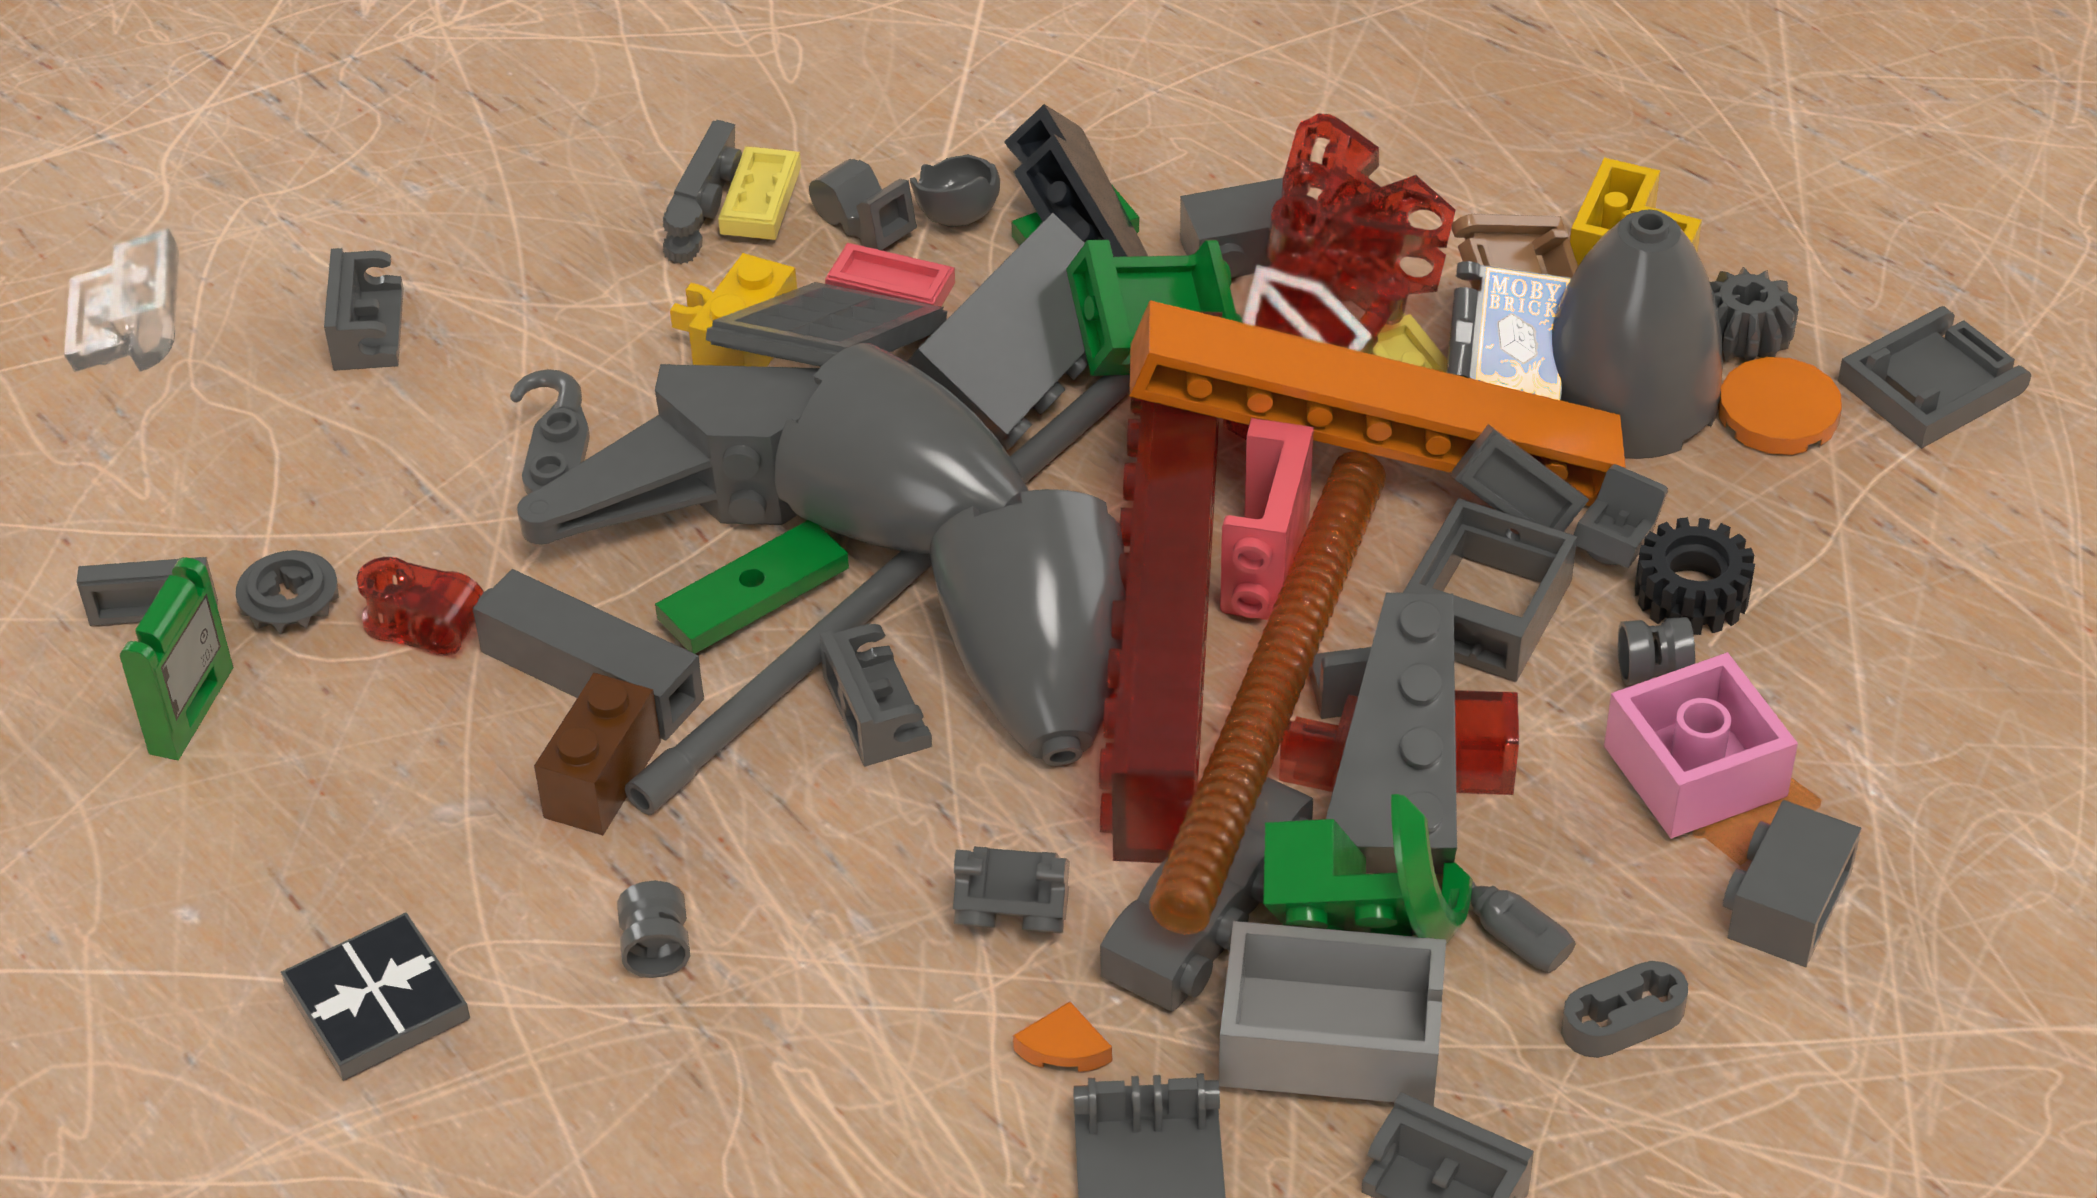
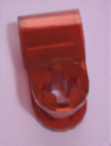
[356,557,484,656]

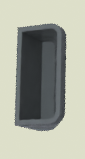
[906,213,1088,451]

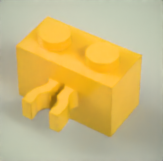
[670,253,797,367]

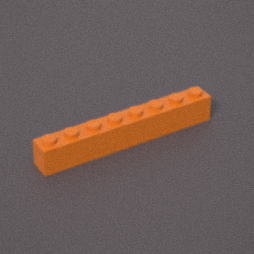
[1129,300,1626,506]

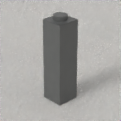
[473,569,704,741]

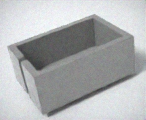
[1219,921,1446,1106]

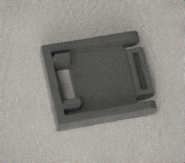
[1838,306,2031,449]

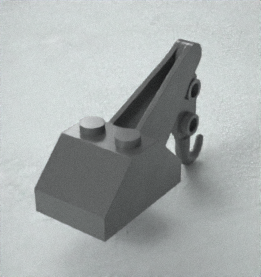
[510,364,819,545]

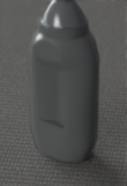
[1471,882,1576,973]

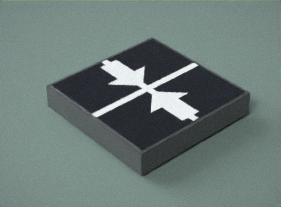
[281,912,470,1081]

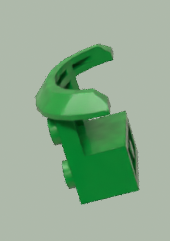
[1264,794,1473,944]

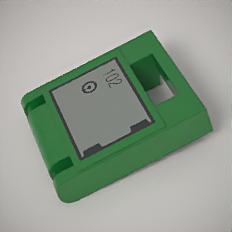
[120,557,234,761]

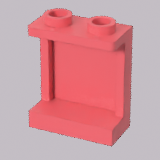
[1220,418,1314,622]

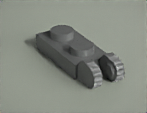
[663,120,742,264]

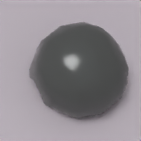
[910,154,1000,227]

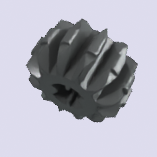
[1710,267,1799,361]

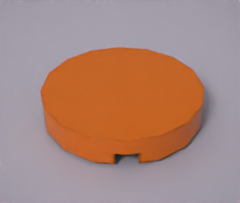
[1719,357,1842,455]

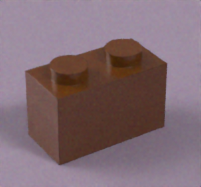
[534,673,661,836]

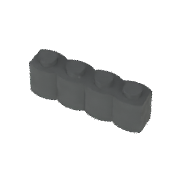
[1100,766,1313,1011]

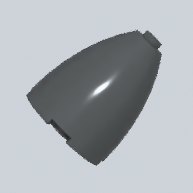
[1552,209,1723,459]
[775,343,1029,554]
[930,489,1128,766]

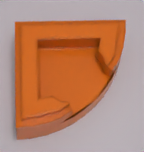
[1013,1002,1112,1072]

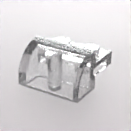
[64,229,179,372]

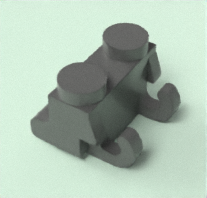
[953,846,1070,933]

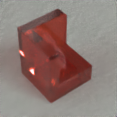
[1455,690,1519,795]
[1279,695,1358,792]

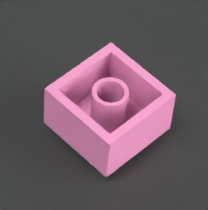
[1604,652,1798,839]

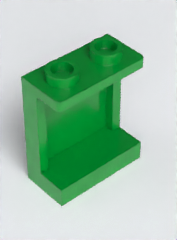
[1066,240,1243,376]

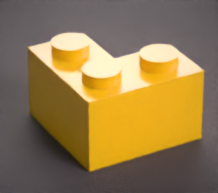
[1570,157,1702,266]

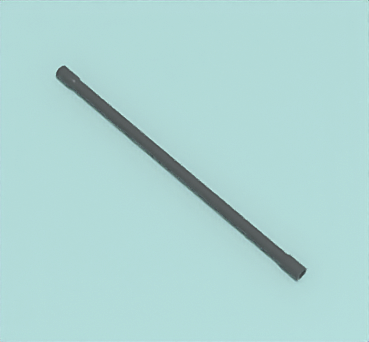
[625,375,1130,815]

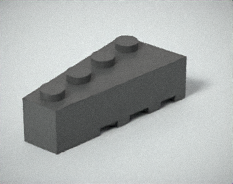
[1326,593,1457,875]

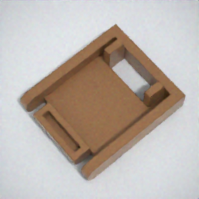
[1450,214,1578,291]

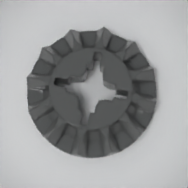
[236,550,339,634]

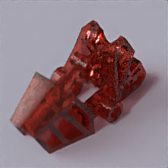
[1223,113,1456,441]

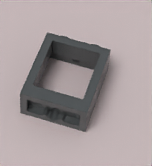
[1403,498,1577,682]

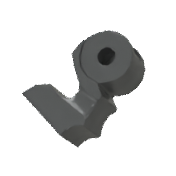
[809,159,917,250]

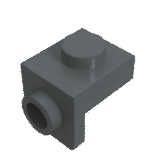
[1574,464,1668,569]

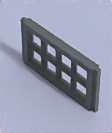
[706,282,947,367]

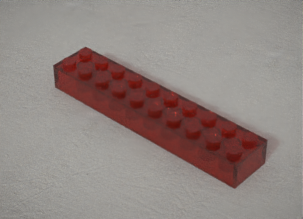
[1099,311,1222,863]

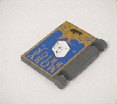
[1446,261,1571,400]

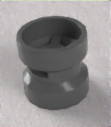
[1618,617,1695,685]
[617,880,690,978]

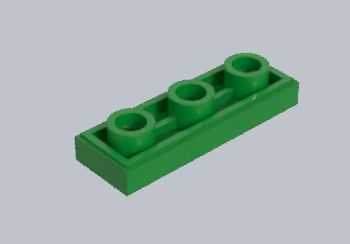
[655,520,849,654]

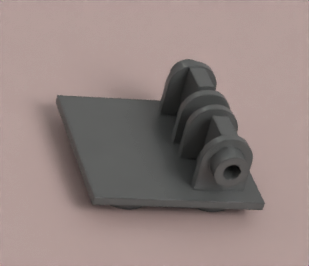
[1073,1073,1226,1198]

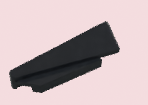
[1004,104,1148,257]

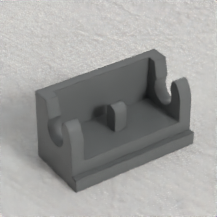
[324,248,404,371]
[819,624,932,767]
[1362,1092,1534,1198]

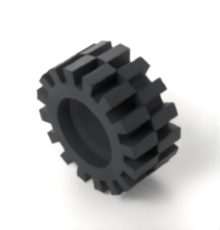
[1634,517,1755,635]

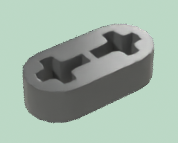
[1561,961,1688,1058]

